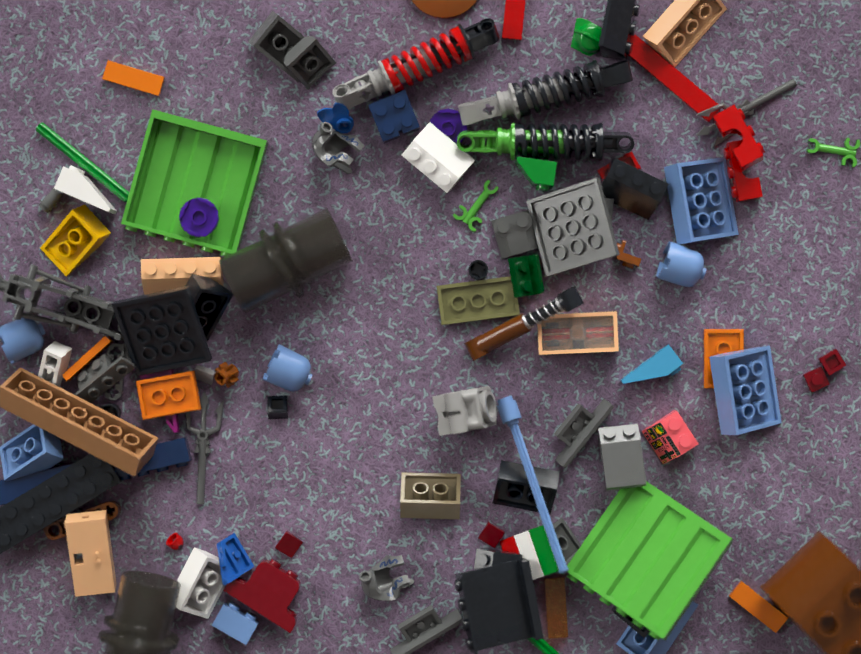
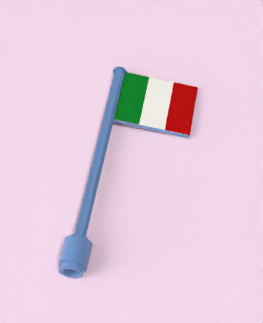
[497,396,569,580]

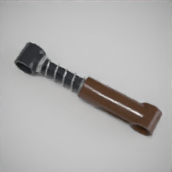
[464,286,584,361]

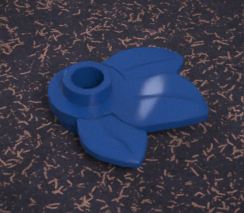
[317,103,354,133]

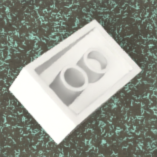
[54,165,117,214]

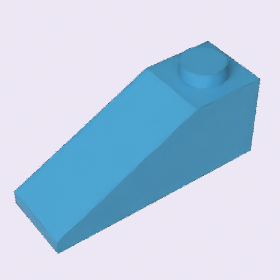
[620,345,683,384]

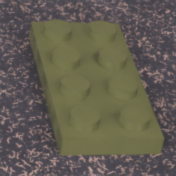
[437,276,520,325]

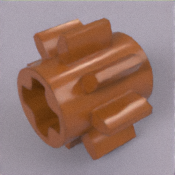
[215,362,239,388]

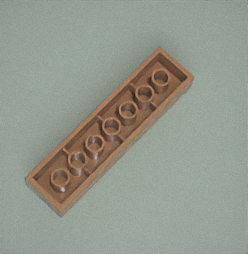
[0,367,158,476]

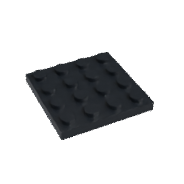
[112,286,212,376]

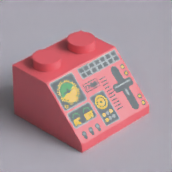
[642,410,699,464]

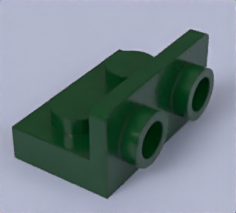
[508,254,544,298]

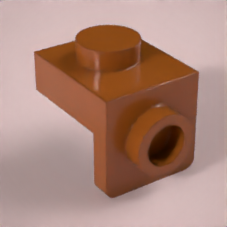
[615,240,641,269]

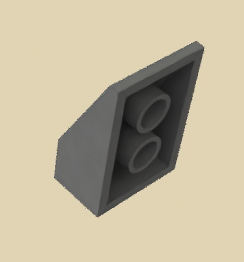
[248,11,304,82]
[598,424,647,490]

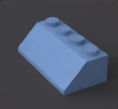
[616,601,698,654]

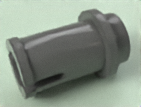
[38,188,63,213]

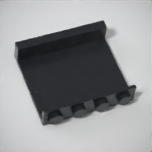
[454,558,544,654]

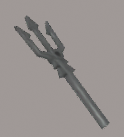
[695,79,797,149]
[185,391,224,504]

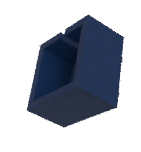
[368,90,420,144]

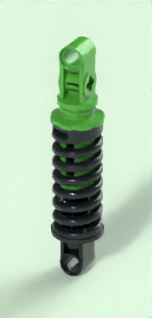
[457,123,634,161]

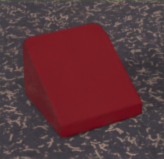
[478,521,505,548]
[275,531,303,558]

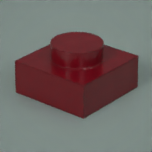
[818,348,846,376]
[803,366,830,392]

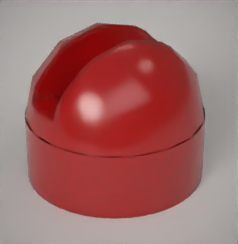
[166,533,184,550]

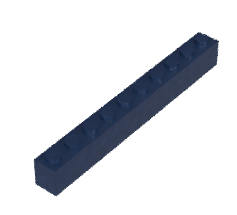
[0,437,192,506]

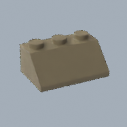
[400,472,461,519]

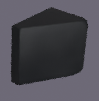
[267,395,288,419]

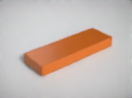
[102,60,165,96]
[62,336,114,381]
[729,581,788,633]

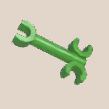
[806,138,860,168]
[453,180,498,232]

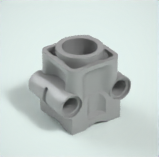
[432,386,497,436]

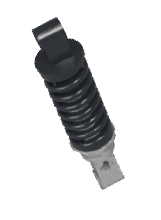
[458,60,633,125]

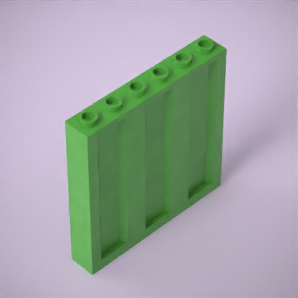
[121,109,268,258]
[567,481,733,641]

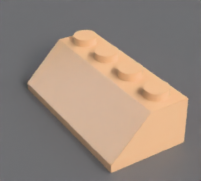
[643,0,727,67]
[141,257,223,295]

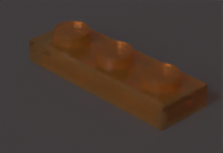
[544,577,568,639]

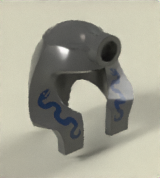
[311,122,365,174]
[359,555,414,601]

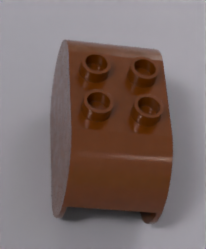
[760,531,861,654]

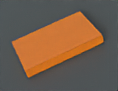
[704,329,744,388]
[136,371,202,420]

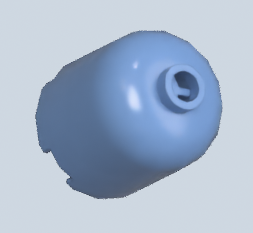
[656,241,706,287]
[0,318,46,364]
[262,344,312,392]

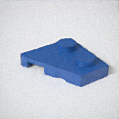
[217,533,255,586]

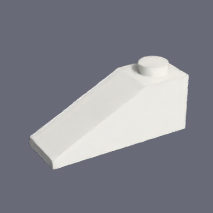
[38,341,72,387]

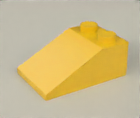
[40,204,111,277]

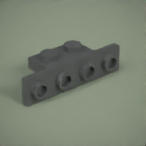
[74,354,135,403]
[554,399,614,468]
[390,605,463,654]

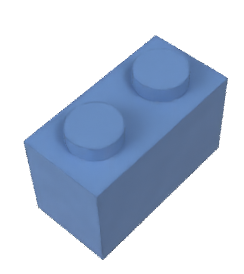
[212,602,259,645]

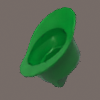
[571,18,602,57]

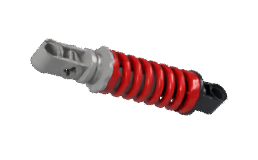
[332,18,499,109]

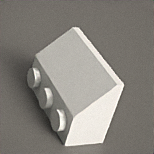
[402,122,475,193]
[167,547,225,619]

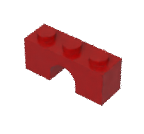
[713,104,765,171]
[724,140,763,202]

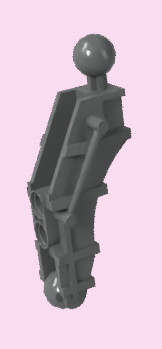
[0,264,124,341]

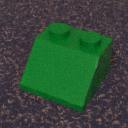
[515,156,557,192]

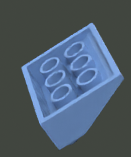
[664,157,739,245]
[709,346,782,435]

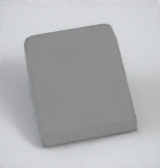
[195,365,216,385]

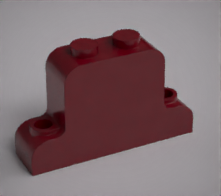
[223,559,301,633]

